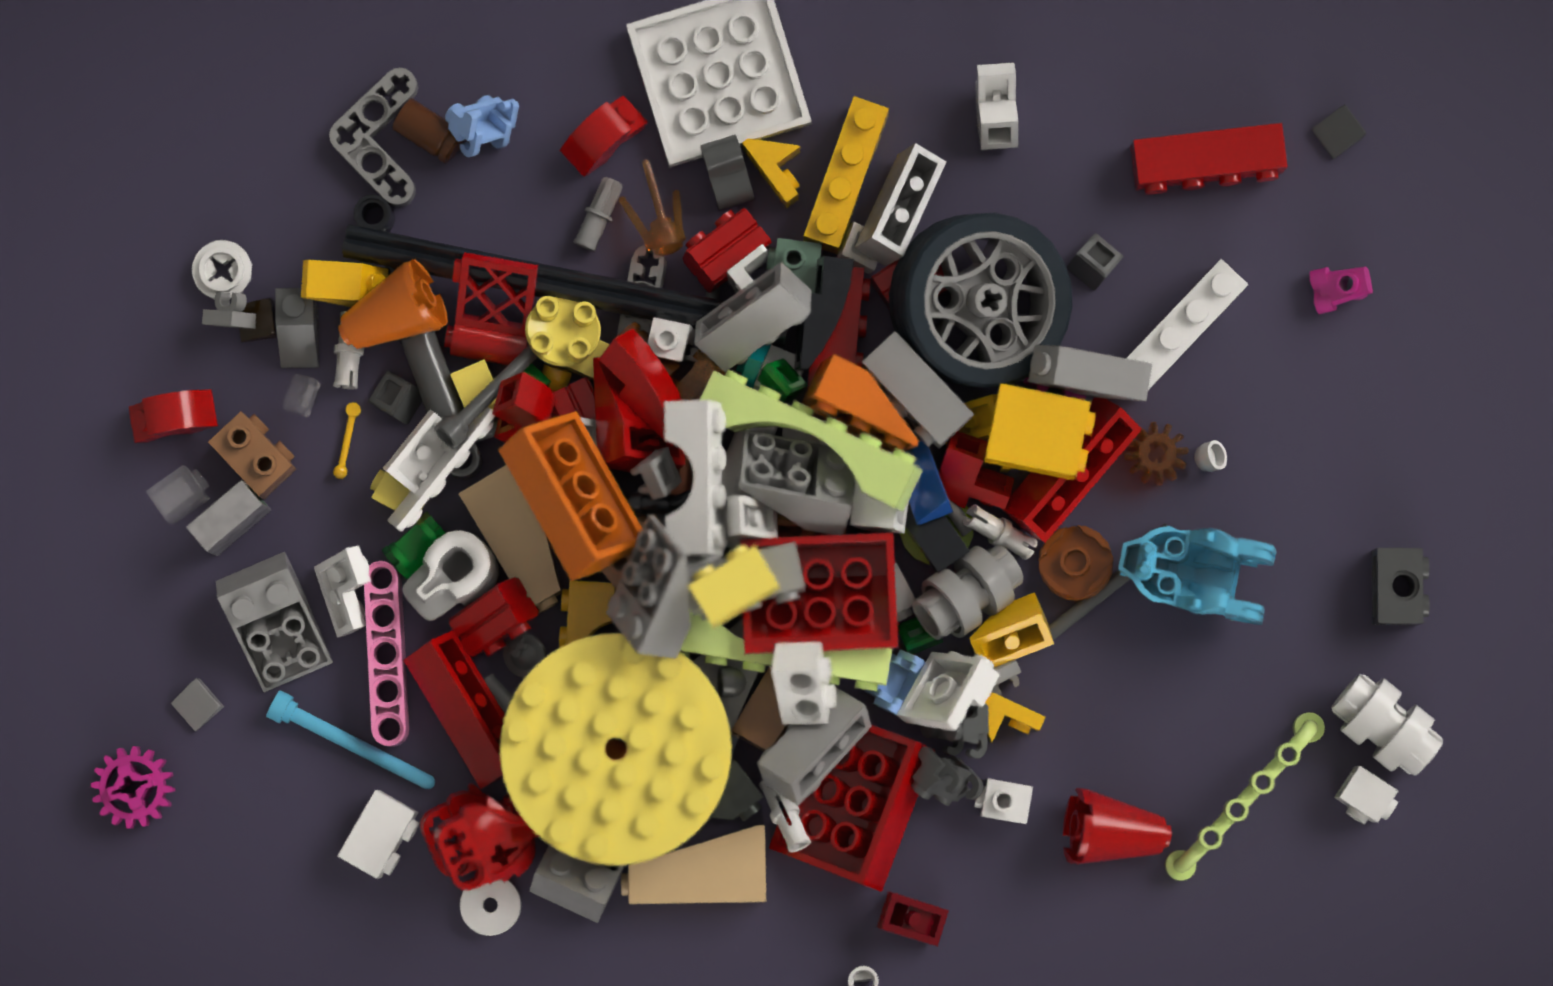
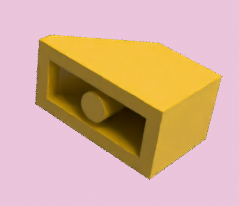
[301,260,389,307]
[970,592,1054,668]

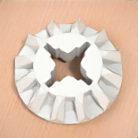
[192,240,252,299]

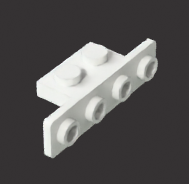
[383,407,495,532]

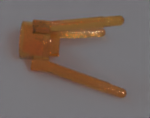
[619,159,686,256]

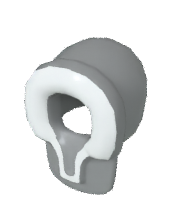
[402,530,500,621]

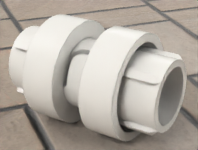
[1331,674,1443,776]

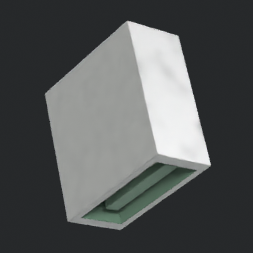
[186,480,272,556]

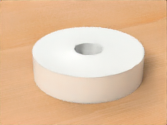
[460,880,522,936]

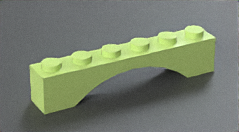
[700,370,923,512]
[679,608,892,691]

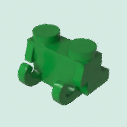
[382,511,446,580]

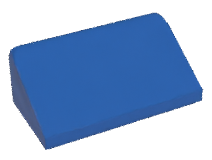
[905,440,953,525]

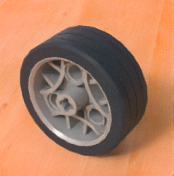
[889,213,1072,388]

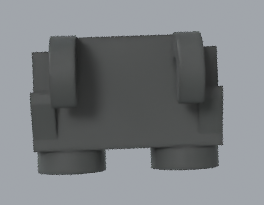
[920,704,989,759]
[911,746,983,806]

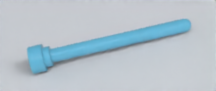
[266,690,435,789]

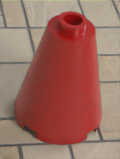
[1063,788,1172,864]

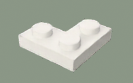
[314,545,371,638]

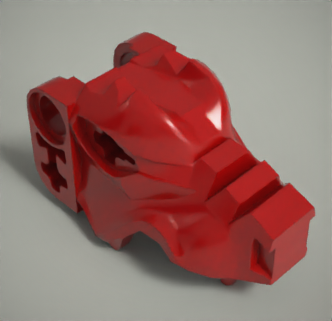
[420,783,540,891]

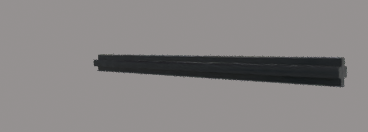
[342,224,788,347]

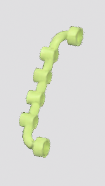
[1164,712,1325,881]

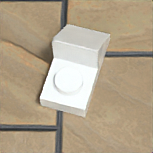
[722,495,778,540]

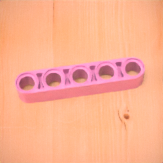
[364,561,409,747]

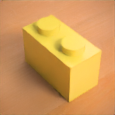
[688,545,780,629]

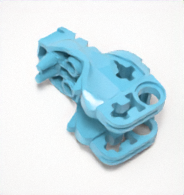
[1118,526,1277,625]

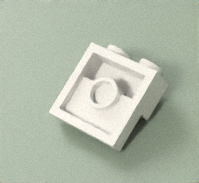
[897,651,1000,731]

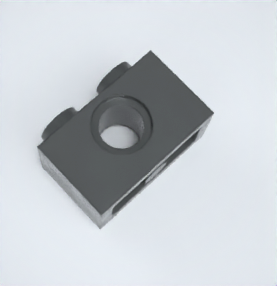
[1372,548,1430,626]

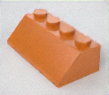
[499,411,643,581]

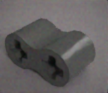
[700,134,755,211]

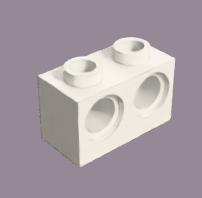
[771,642,837,725]

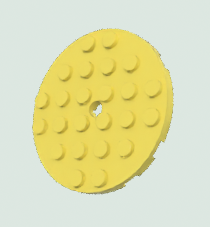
[500,633,732,865]

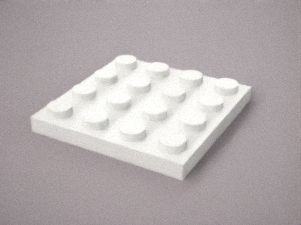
[626,0,812,167]

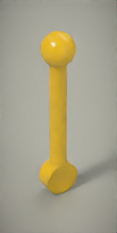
[333,402,361,479]

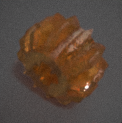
[1124,422,1189,486]

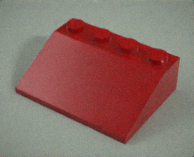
[740,533,898,654]
[768,725,935,892]

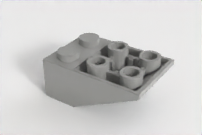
[739,429,854,535]
[606,515,691,658]
[216,552,333,692]
[529,844,626,923]

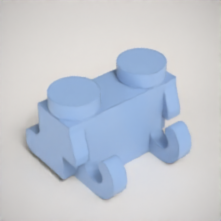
[445,95,519,157]
[864,649,925,717]

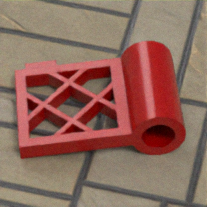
[444,252,539,366]

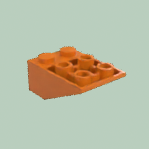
[801,354,919,452]

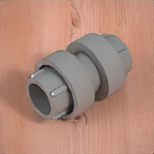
[913,545,1023,640]

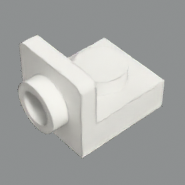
[647,317,695,362]

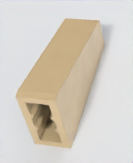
[458,465,562,613]
[621,825,766,904]

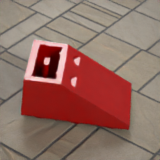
[593,357,685,474]

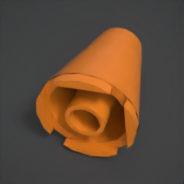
[338,259,448,349]

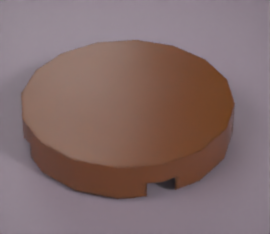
[1038,525,1114,601]

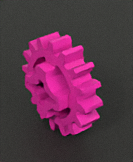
[90,746,175,828]

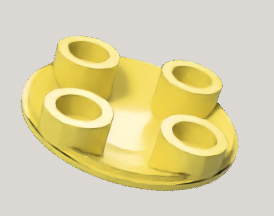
[525,296,601,367]

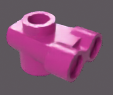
[1309,267,1373,314]

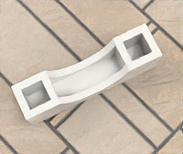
[1126,259,1249,390]
[665,400,727,557]

